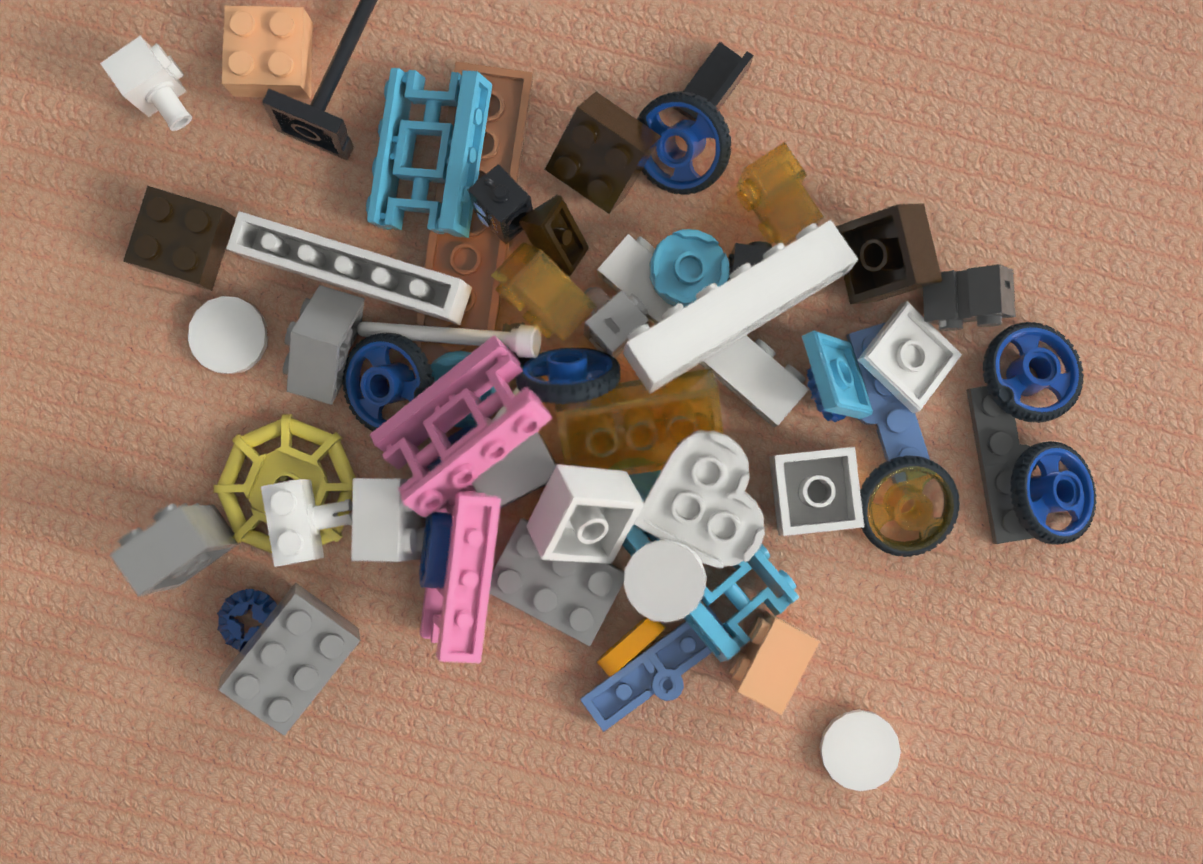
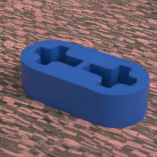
[419,512,452,589]

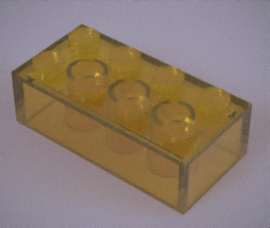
[555,368,724,475]

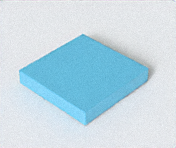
[802,330,873,419]

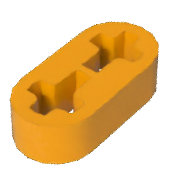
[596,617,665,677]

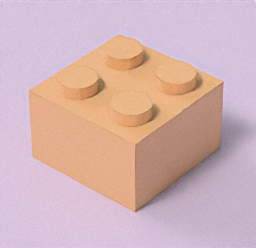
[221,5,313,99]
[729,611,820,715]

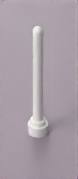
[357,321,541,358]

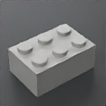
[110,503,240,596]
[489,518,625,646]
[218,583,361,736]

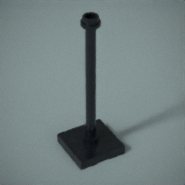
[262,0,378,161]

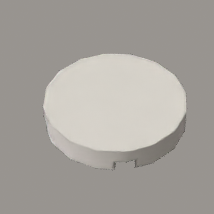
[188,296,268,374]
[624,539,707,623]
[819,709,901,791]

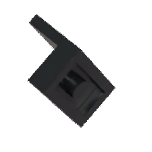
[673,41,754,122]

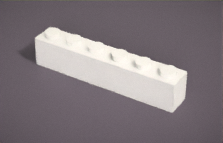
[226,211,472,325]
[623,220,858,394]
[597,234,809,427]

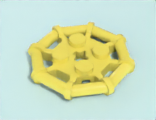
[214,414,356,554]

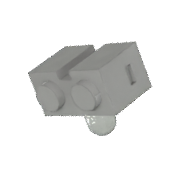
[582,287,649,358]

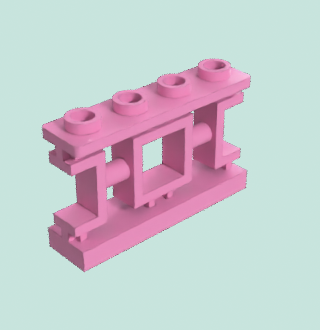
[369,335,552,517]
[420,483,501,663]

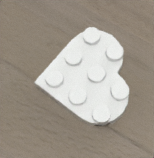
[634,430,765,568]

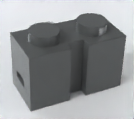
[923,264,1016,331]

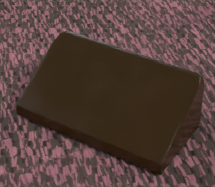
[519,195,589,277]

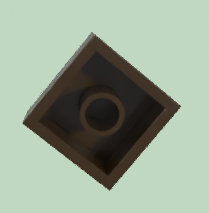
[544,92,661,214]
[123,186,235,291]
[836,203,943,305]

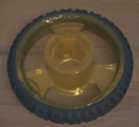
[860,455,960,557]

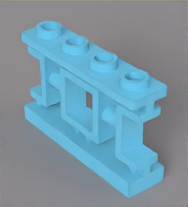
[366,68,492,238]
[622,525,799,662]

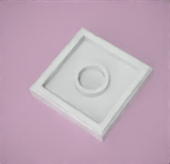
[858,301,962,413]

